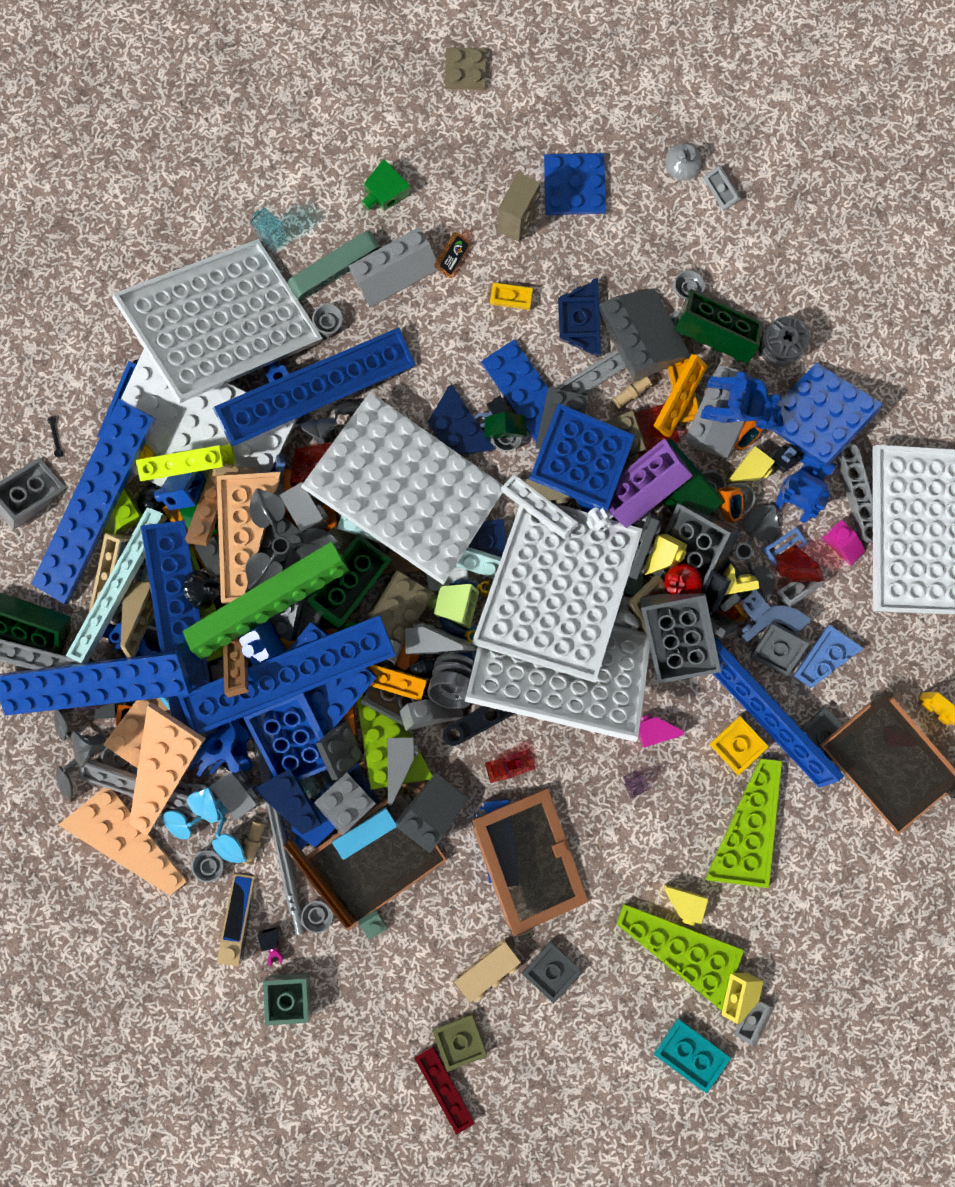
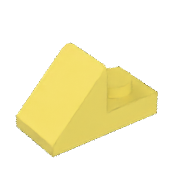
[723,564,759,595]

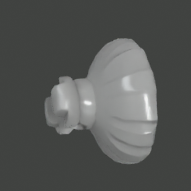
[665,143,702,181]
[614,596,639,630]

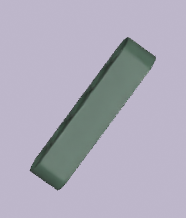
[287,230,382,301]

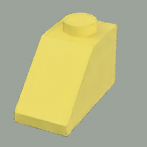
[726,446,775,484]
[643,534,687,575]
[663,884,708,926]
[721,973,764,1024]

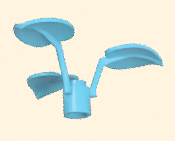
[161,787,247,863]

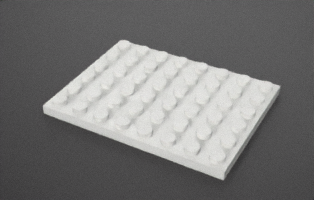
[112,239,323,404]
[121,349,298,497]
[301,392,503,584]
[873,445,955,615]
[472,502,643,683]
[465,625,650,742]

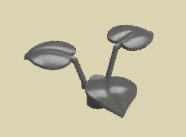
[293,399,363,454]
[246,489,340,590]
[730,505,779,602]
[54,709,106,802]

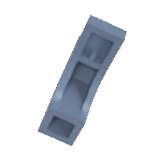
[721,558,771,621]
[738,606,812,643]

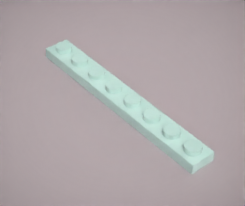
[66,508,167,663]
[337,515,501,578]

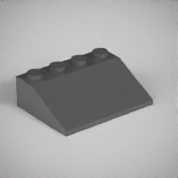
[599,289,691,382]
[644,503,741,594]
[640,593,721,684]

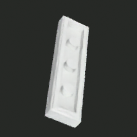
[501,474,578,539]

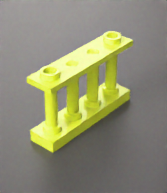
[136,444,237,481]

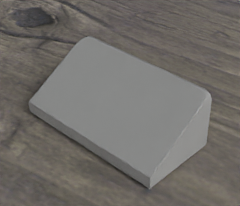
[703,165,743,211]
[777,569,824,607]
[734,1000,775,1046]

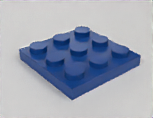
[544,153,606,215]

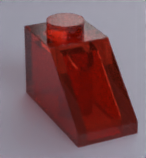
[775,545,824,582]
[485,749,535,783]

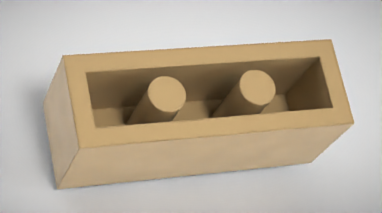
[454,938,521,1003]

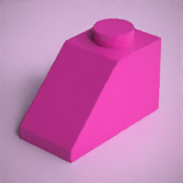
[821,520,865,566]
[638,714,684,748]

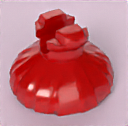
[664,563,702,594]

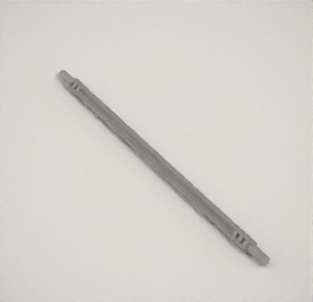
[226,604,304,935]

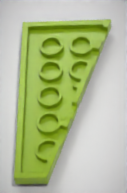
[357,692,432,790]
[705,758,782,888]
[616,903,744,1011]

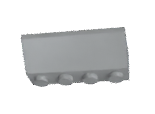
[348,227,440,308]
[685,365,745,459]

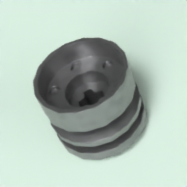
[759,316,810,367]
[428,653,474,709]

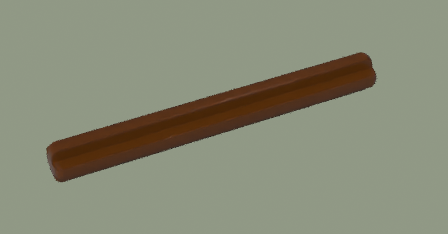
[283,839,355,928]

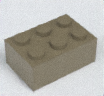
[498,172,542,242]
[363,570,434,646]

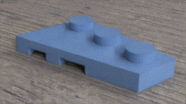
[793,625,864,688]

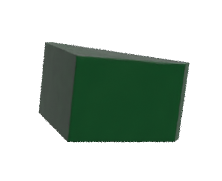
[484,412,527,439]

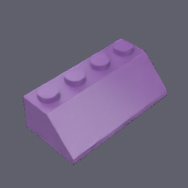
[609,438,693,528]

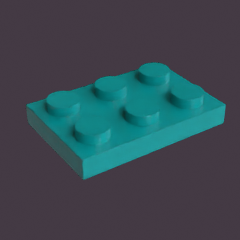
[653,1017,731,1094]

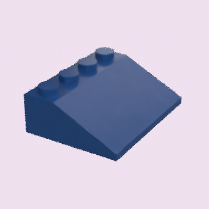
[243,693,327,781]

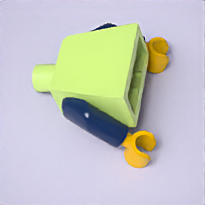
[427,578,490,643]

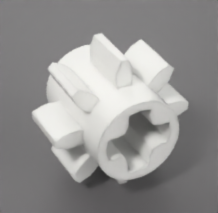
[586,507,613,532]

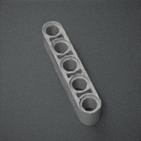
[836,443,873,543]

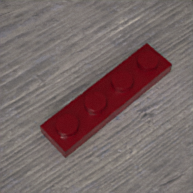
[414,1045,475,1135]

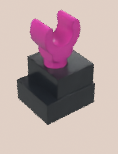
[257,926,284,966]

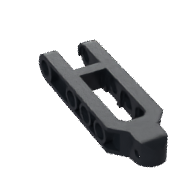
[443,706,516,746]

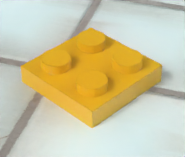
[918,692,955,726]
[709,716,769,776]

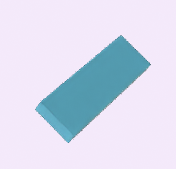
[332,807,396,860]

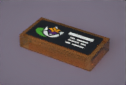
[434,232,471,278]

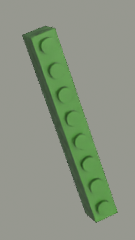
[183,541,349,659]

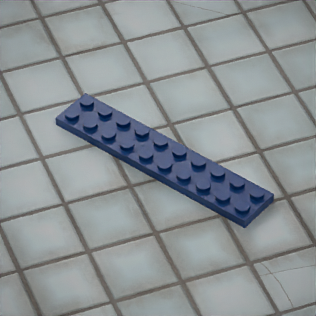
[213,327,415,447]
[481,339,595,513]
[31,399,157,604]
[141,520,218,734]
[178,615,396,734]
[713,637,844,788]
[0,651,192,716]

